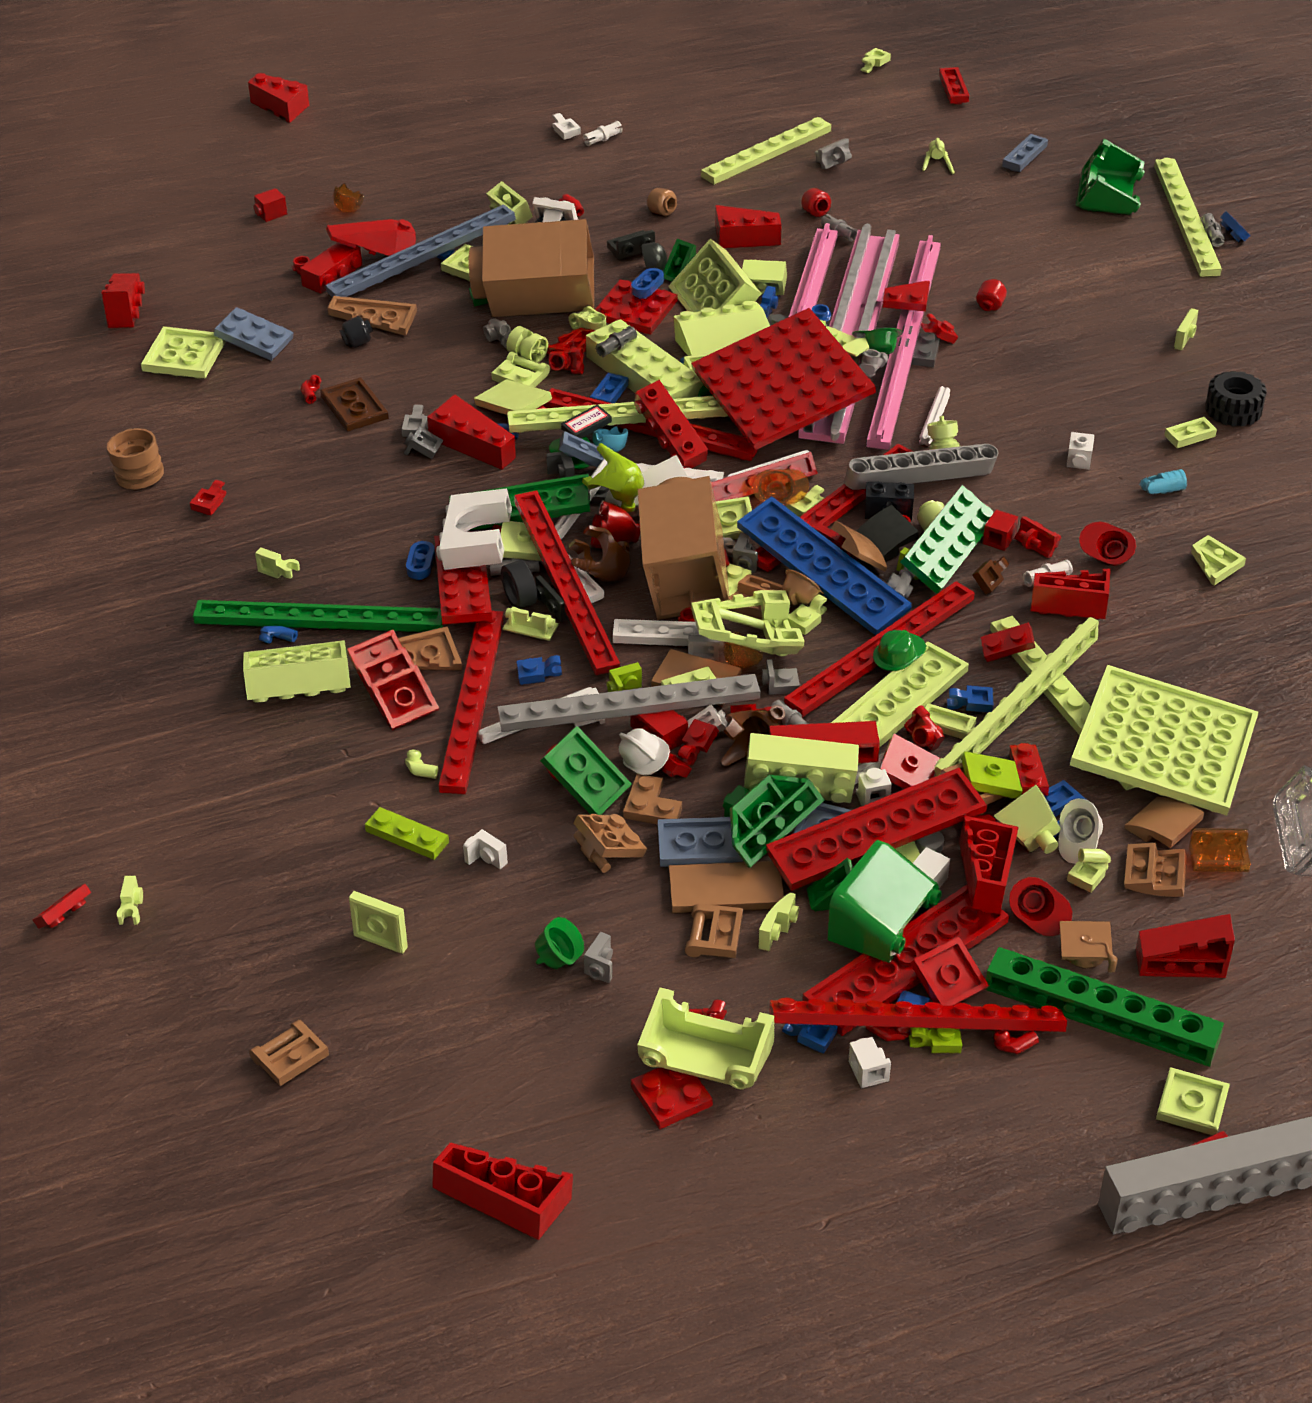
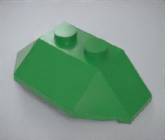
[730,775,824,868]

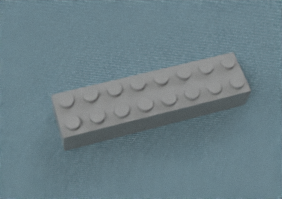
[1098,1116,1312,1234]

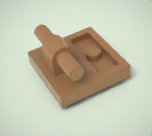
[573,814,647,873]

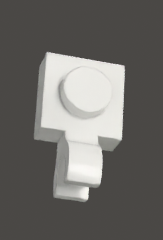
[552,113,581,140]

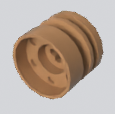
[107,428,164,489]

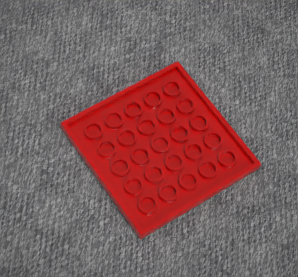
[691,308,876,450]

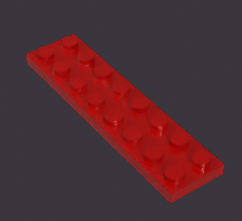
[766,768,987,891]
[802,885,1009,1036]

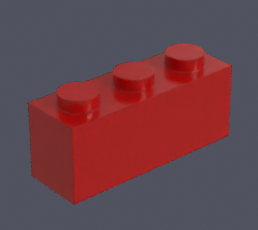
[300,242,362,294]

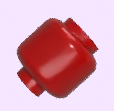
[801,188,831,217]
[976,279,1007,311]

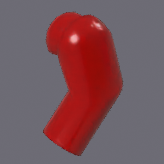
[558,194,584,216]
[301,375,322,404]
[994,1030,1039,1054]

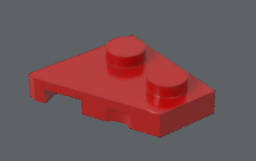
[882,281,930,312]
[546,327,595,354]

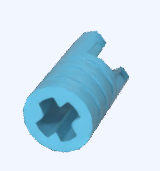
[1139,469,1187,494]

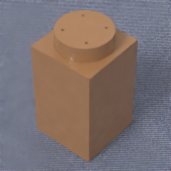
[469,219,594,317]
[638,476,730,620]

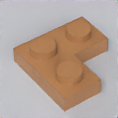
[623,774,682,824]

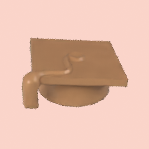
[1060,921,1117,972]

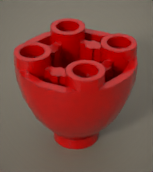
[590,501,640,549]

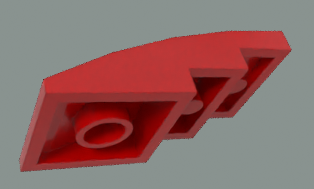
[347,630,439,730]

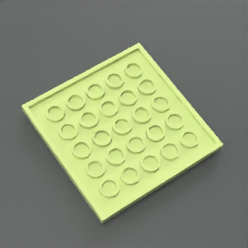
[1070,665,1258,816]

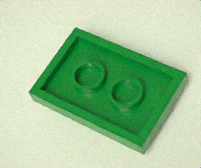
[540,726,632,815]

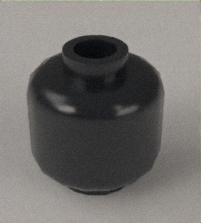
[339,316,373,348]

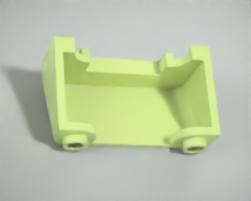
[638,988,774,1089]

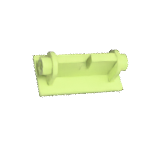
[503,607,559,641]

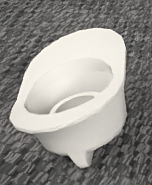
[619,728,670,776]
[1058,798,1103,864]

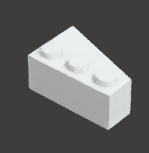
[605,455,689,517]

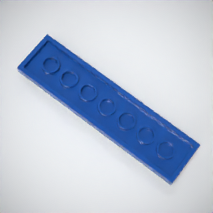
[737,496,912,636]

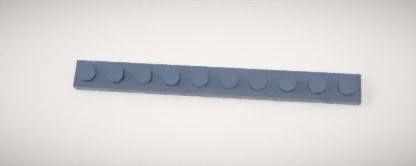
[325,204,516,297]

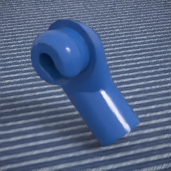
[259,626,298,644]

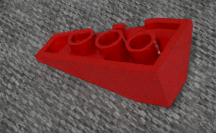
[326,219,416,256]

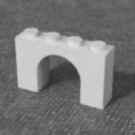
[436,488,512,570]

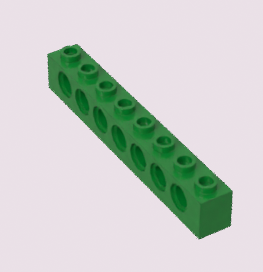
[985,947,1224,1067]

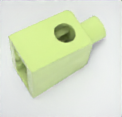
[994,785,1061,854]

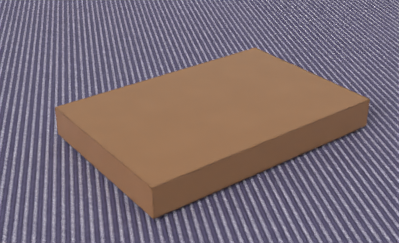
[651,649,741,707]

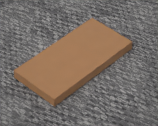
[669,861,784,913]

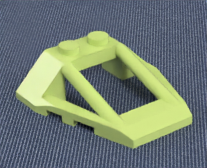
[691,590,805,656]

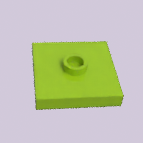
[961,751,1023,799]

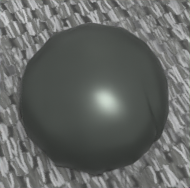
[642,242,668,271]

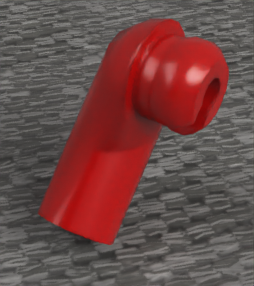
[866,1026,910,1041]

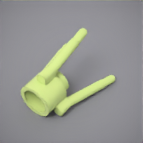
[922,138,955,174]

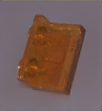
[1189,828,1251,872]

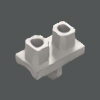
[815,138,852,169]

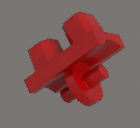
[1014,516,1061,558]

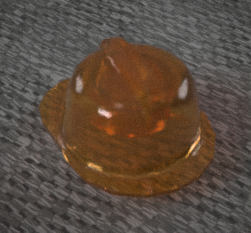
[753,469,809,505]

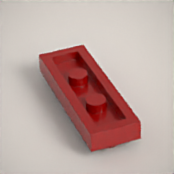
[939,67,970,104]
[1009,743,1049,796]

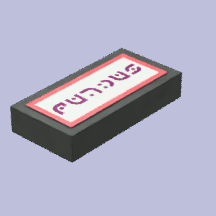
[561,404,612,438]

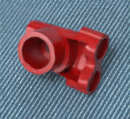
[549,347,584,374]
[904,705,945,750]

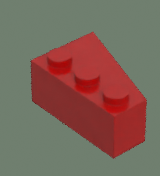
[248,73,309,123]
[715,205,782,248]
[101,273,145,328]
[1030,569,1110,619]
[1135,914,1235,978]

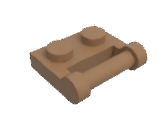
[685,904,743,958]
[249,1020,329,1086]

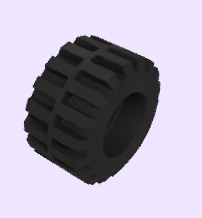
[1205,371,1267,426]

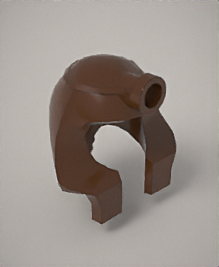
[569,525,631,582]
[721,705,785,767]

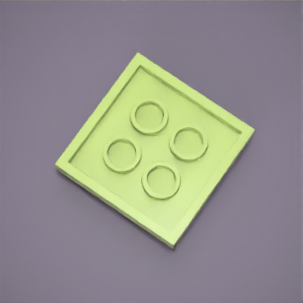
[141,327,226,378]

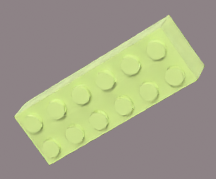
[586,319,704,399]

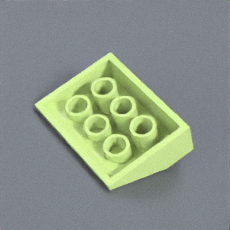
[669,239,761,313]
[674,301,770,356]
[243,640,351,702]

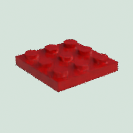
[595,280,678,335]

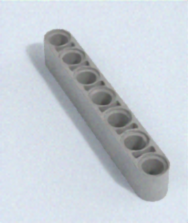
[844,444,999,490]

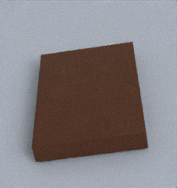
[320,377,389,432]

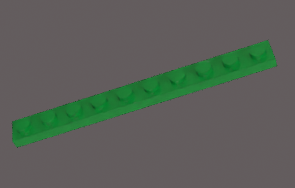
[193,600,443,632]

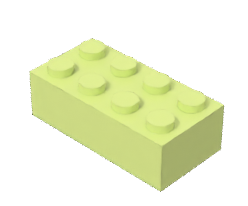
[744,733,859,803]

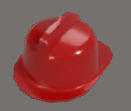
[1079,522,1136,566]
[1009,877,1073,936]

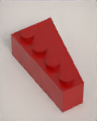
[427,394,516,470]
[959,816,1019,914]
[432,1142,573,1240]

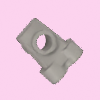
[483,318,511,348]
[859,349,888,376]
[886,566,915,599]

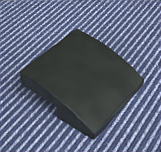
[856,505,919,562]

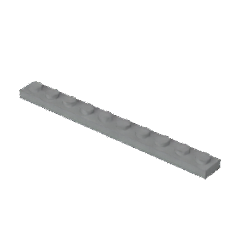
[498,674,760,732]

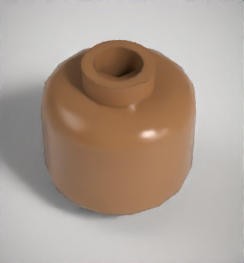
[647,188,677,216]

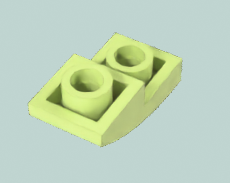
[758,893,799,951]

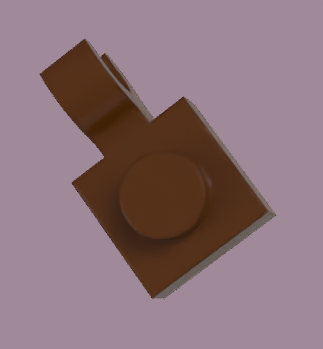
[972,556,1009,595]

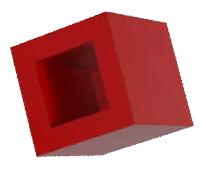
[253,188,288,222]
[983,509,1018,551]

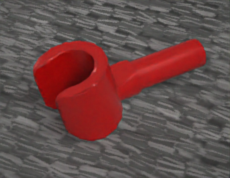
[689,1000,727,1020]

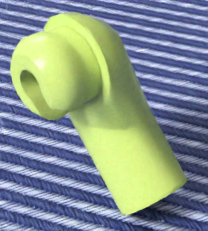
[405,750,438,779]
[1078,848,1111,870]

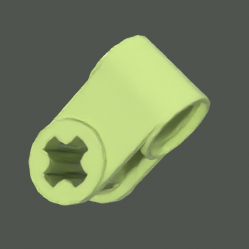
[569,306,607,330]

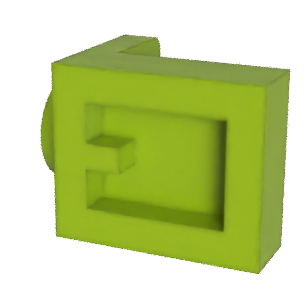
[607,662,642,692]

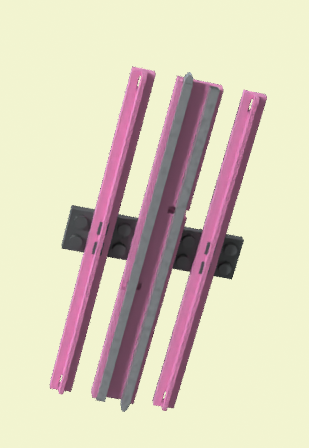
[768,223,941,450]

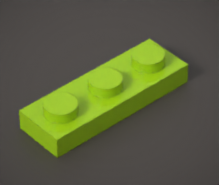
[365,807,449,860]

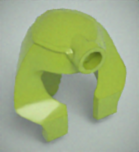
[582,443,644,512]

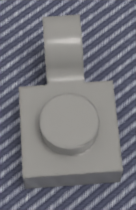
[402,405,428,437]

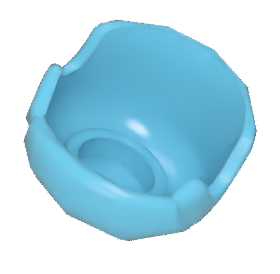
[592,426,628,452]

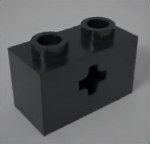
[865,481,914,521]

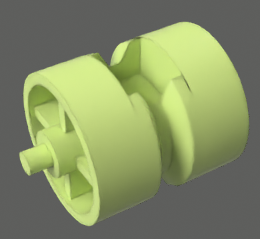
[506,326,548,363]
[927,416,960,450]

